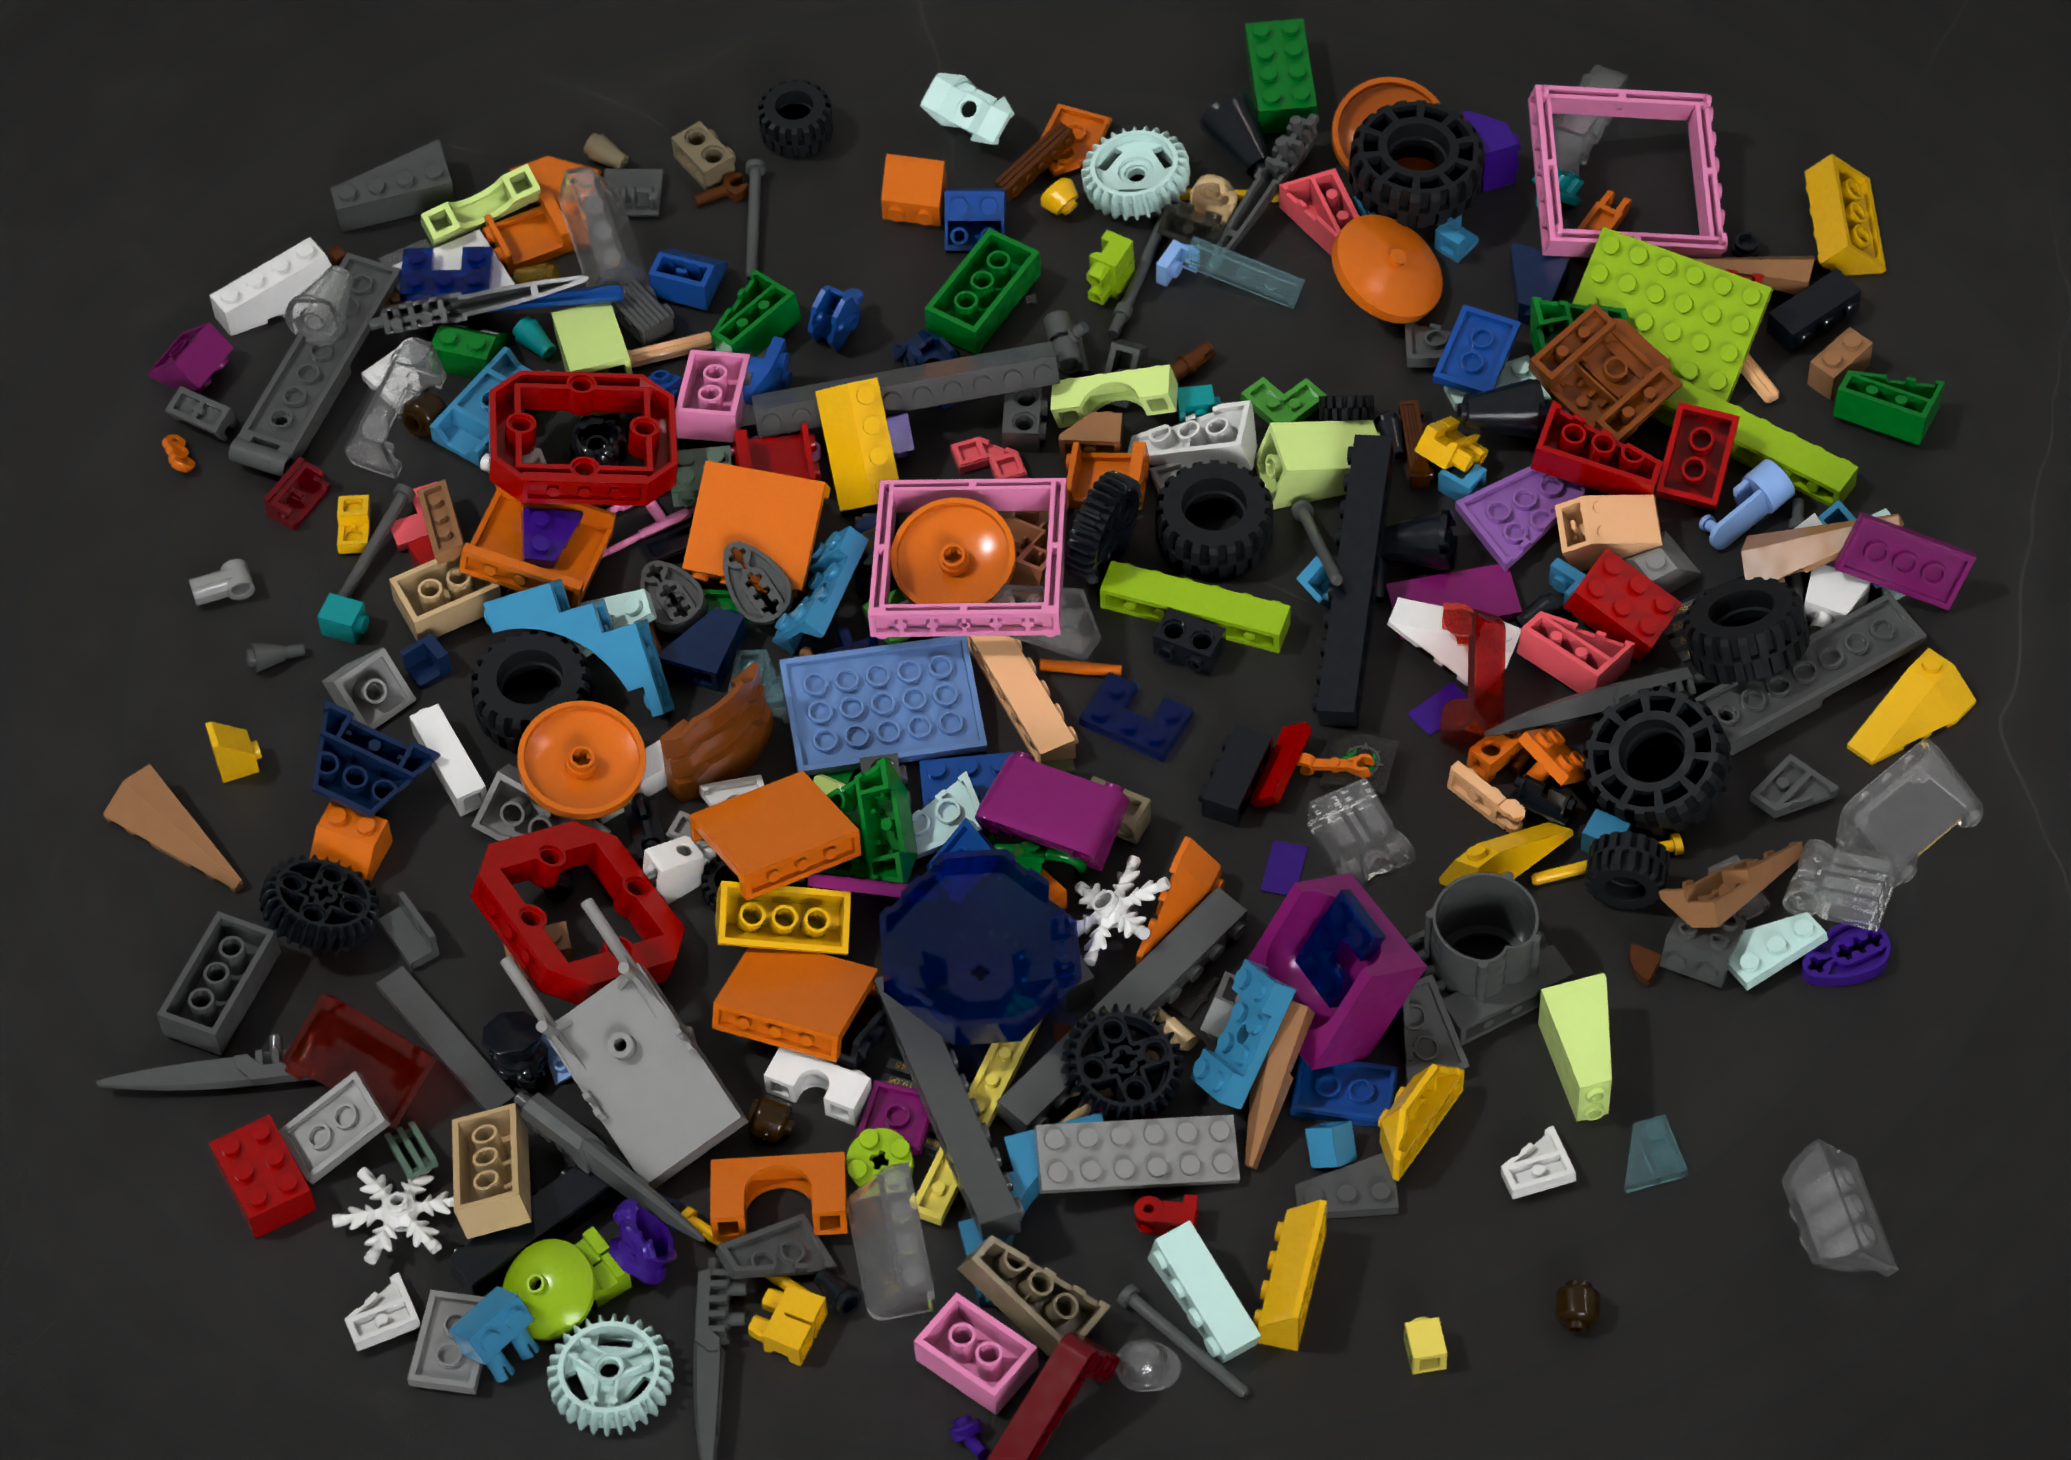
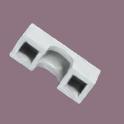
[764,1047,872,1126]

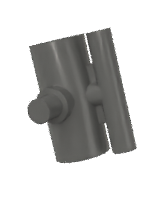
[1043,310,1091,377]

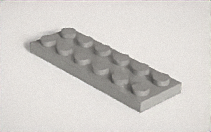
[1034,1115,1240,1194]

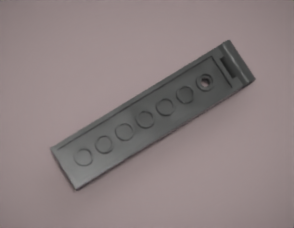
[228,252,402,477]
[1672,593,1927,756]

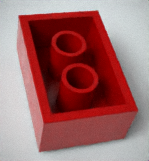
[1656,402,1740,512]
[1563,548,1683,663]
[209,1114,316,1239]

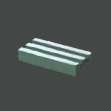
[384,1121,439,1180]

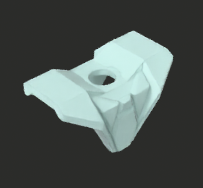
[920,73,1015,145]

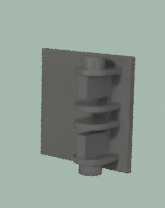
[599,169,664,216]

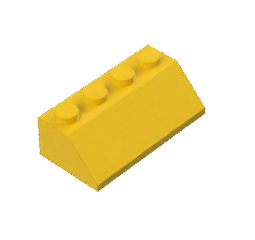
[1804,154,1887,276]
[815,377,899,512]
[715,880,851,955]
[1253,1200,1327,1351]

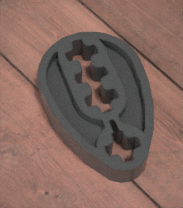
[723,542,794,625]
[640,560,708,634]

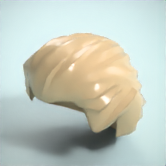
[1189,174,1238,233]

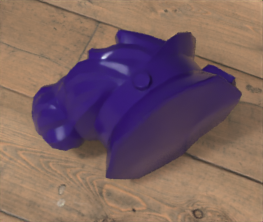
[609,1198,678,1284]

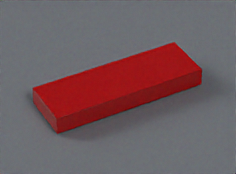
[1249,722,1312,808]

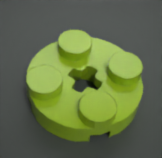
[846,1128,914,1196]

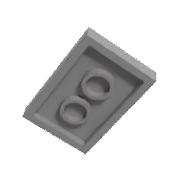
[278,1071,391,1184]
[407,1290,484,1395]

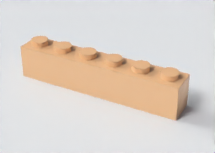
[967,636,1079,768]

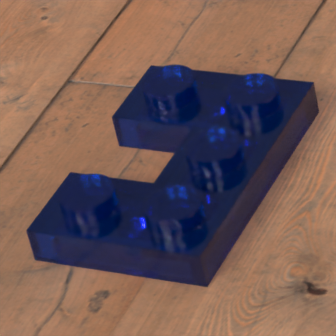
[399,246,494,302]
[1079,672,1193,762]
[1294,889,1386,1008]

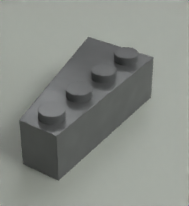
[330,139,456,233]

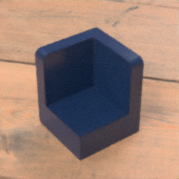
[400,633,452,689]

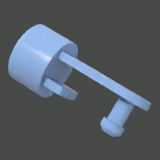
[1699,459,1795,550]

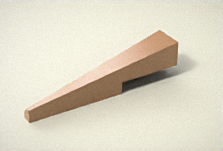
[1691,256,1815,295]
[1741,514,1904,583]
[103,764,244,893]
[1659,841,1804,928]
[1245,1001,1315,1170]

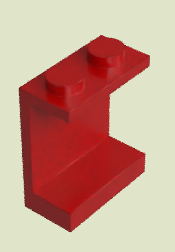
[733,423,820,480]

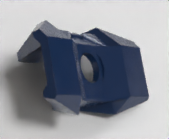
[893,329,962,410]

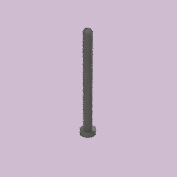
[745,159,766,280]
[338,483,416,598]
[1291,499,1343,586]
[1117,1284,1249,1398]

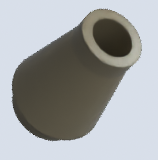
[583,133,629,169]

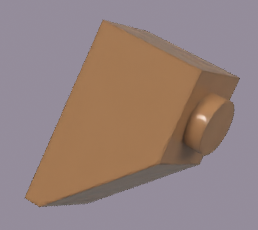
[1059,411,1123,458]

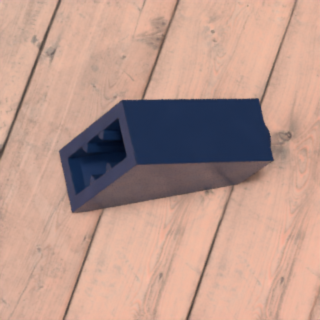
[1509,242,1570,326]
[659,607,747,692]

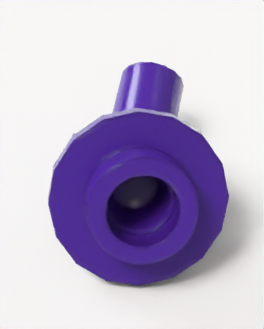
[948,1414,989,1460]

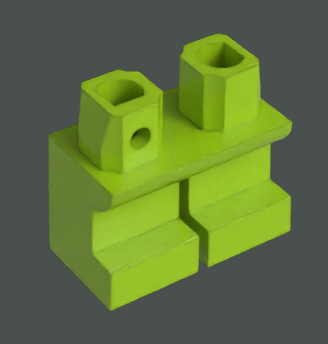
[1086,230,1135,305]
[575,1226,632,1307]

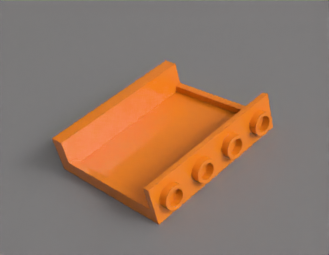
[682,460,831,599]
[459,486,616,609]
[689,771,861,901]
[712,947,878,1063]

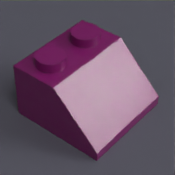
[147,322,234,392]

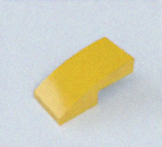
[337,494,370,554]

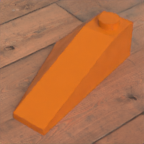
[1136,836,1225,966]

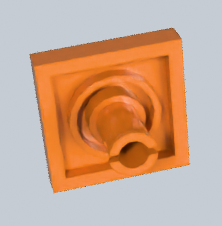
[1517,727,1586,786]

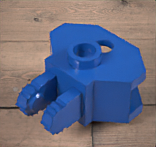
[807,284,864,352]

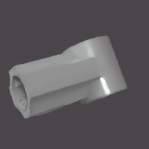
[189,559,255,606]

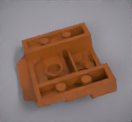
[1528,303,1683,443]
[660,662,774,802]

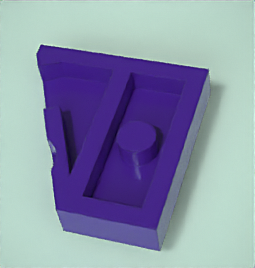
[522,507,583,568]

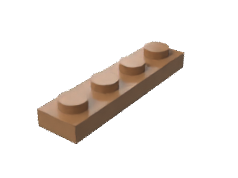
[417,479,465,565]

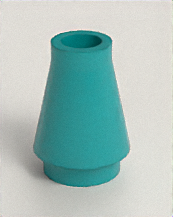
[512,316,556,360]

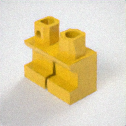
[1414,416,1489,472]
[748,1285,828,1367]

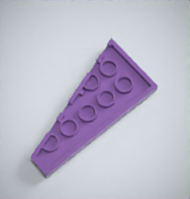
[1455,442,1625,572]

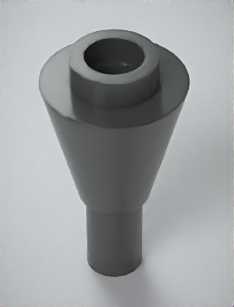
[245,642,305,673]

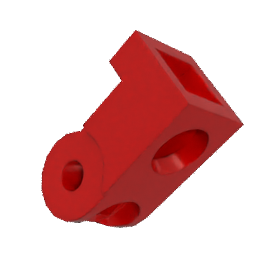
[1134,1194,1199,1236]

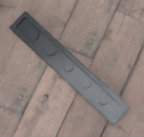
[376,966,516,1111]

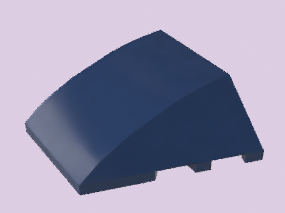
[312,699,441,818]

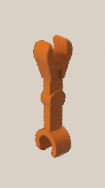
[1296,753,1375,778]

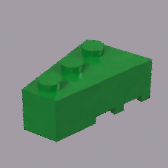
[711,269,802,357]
[1833,370,1945,445]

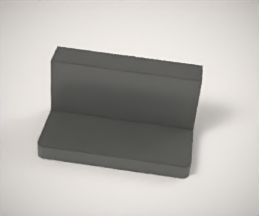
[378,890,440,970]

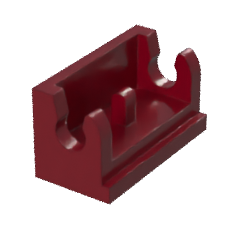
[263,457,331,531]

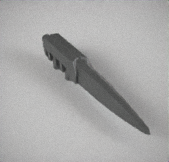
[1204,113,1320,278]
[369,275,590,335]
[1484,667,1706,737]
[96,1030,345,1090]
[514,1091,705,1242]
[693,1257,748,1460]

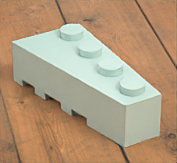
[1148,1220,1261,1364]

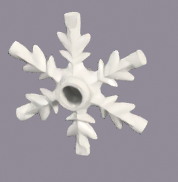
[1055,855,1171,966]
[332,1157,454,1265]

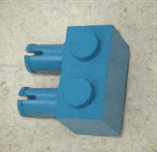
[448,1286,539,1382]

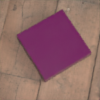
[856,1080,931,1156]

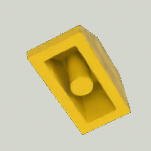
[205,722,262,783]

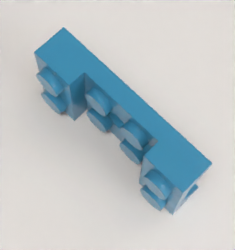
[430,346,549,467]
[772,526,869,655]
[1190,959,1296,1110]

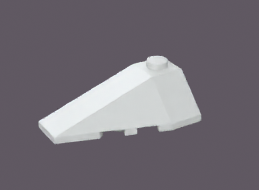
[1128,400,1257,470]
[1387,597,1521,697]

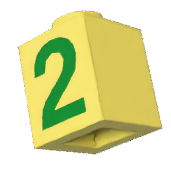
[1404,1317,1447,1375]

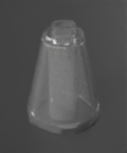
[285,266,353,346]

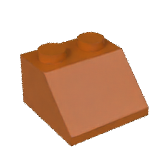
[881,154,947,227]
[309,802,393,883]

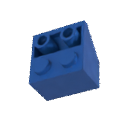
[944,188,1006,251]
[648,249,728,310]

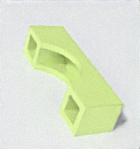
[421,163,541,248]
[1050,364,1178,428]

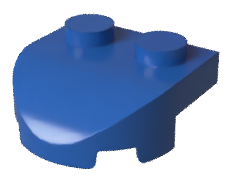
[743,336,792,406]

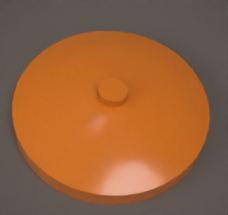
[1331,77,1441,173]
[1331,214,1443,324]
[890,497,1017,604]
[517,700,646,820]

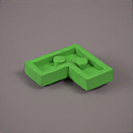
[1241,377,1327,424]

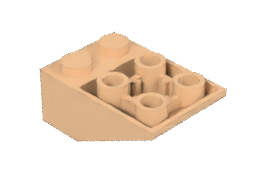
[1555,494,1663,572]

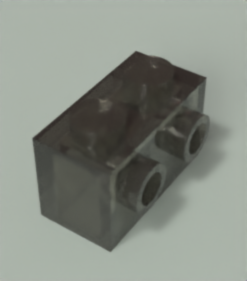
[1157,200,1228,252]

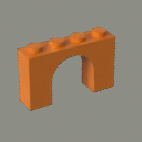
[710,1152,848,1242]

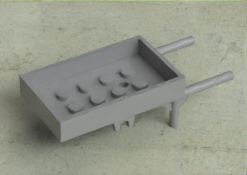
[500,898,749,1189]

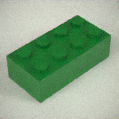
[1245,18,1317,134]
[924,228,1041,355]

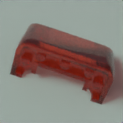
[1439,603,1506,741]
[281,992,439,1131]

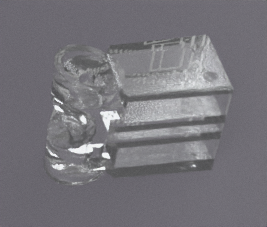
[1307,777,1416,885]
[1782,839,1895,932]

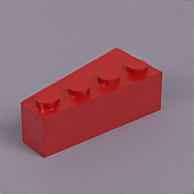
[1530,401,1663,495]

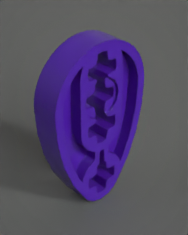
[1801,919,1891,987]

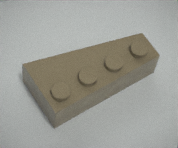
[957,1235,1111,1357]

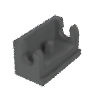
[165,386,239,441]

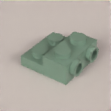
[671,445,732,507]

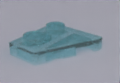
[727,649,786,708]
[1624,1114,1688,1193]

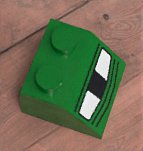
[429,322,510,379]

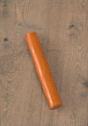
[1039,658,1122,677]

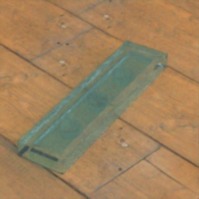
[1182,236,1305,309]

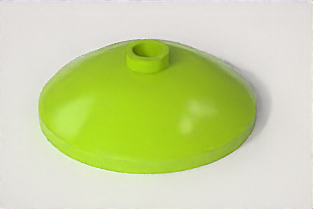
[502,1239,596,1341]

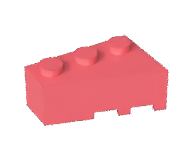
[1279,168,1359,257]
[1517,611,1635,693]

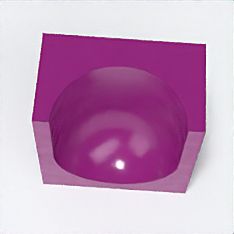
[1248,873,1427,1070]

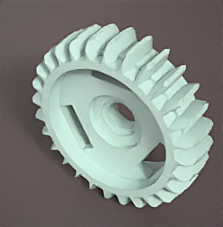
[1081,126,1191,221]
[547,1313,674,1436]

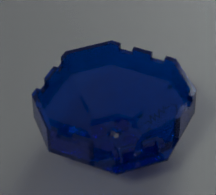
[879,849,1082,1046]

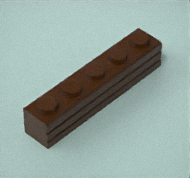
[994,121,1076,201]
[1399,400,1433,489]

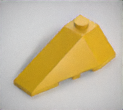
[1847,648,1976,765]
[1438,822,1574,886]

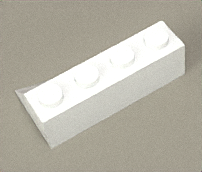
[209,237,335,336]

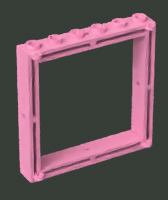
[1528,84,1728,258]
[868,478,1068,639]

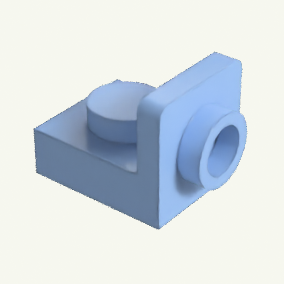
[1156,240,1200,287]

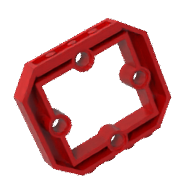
[488,370,678,506]
[470,821,685,1005]

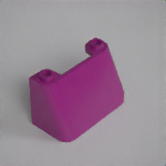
[975,751,1130,872]

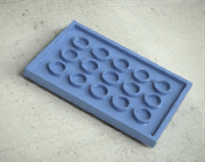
[779,636,987,776]

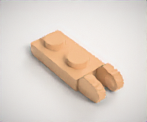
[1447,761,1526,834]

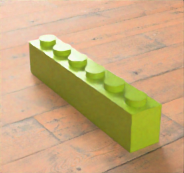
[1100,560,1291,653]

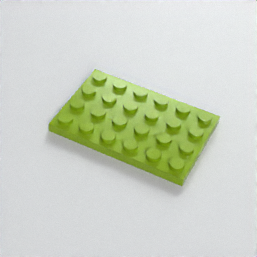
[1572,227,1774,402]

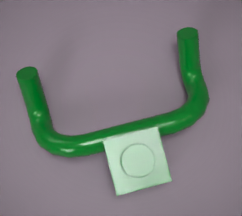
[983,832,1088,884]

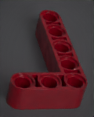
[987,1332,1120,1460]

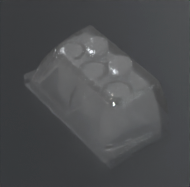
[1782,1139,1898,1277]

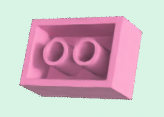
[675,350,752,443]
[914,1292,1039,1415]

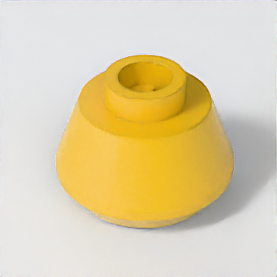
[1040,177,1078,216]

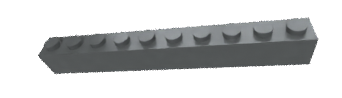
[751,341,1060,438]
[997,887,1248,1133]
[874,967,1025,1242]

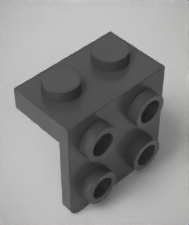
[1660,915,1747,988]

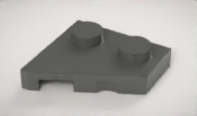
[1749,754,1839,818]

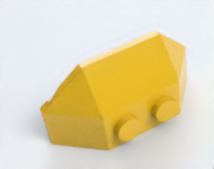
[1378,1064,1465,1181]

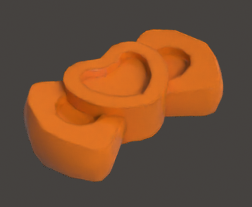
[162,434,195,473]

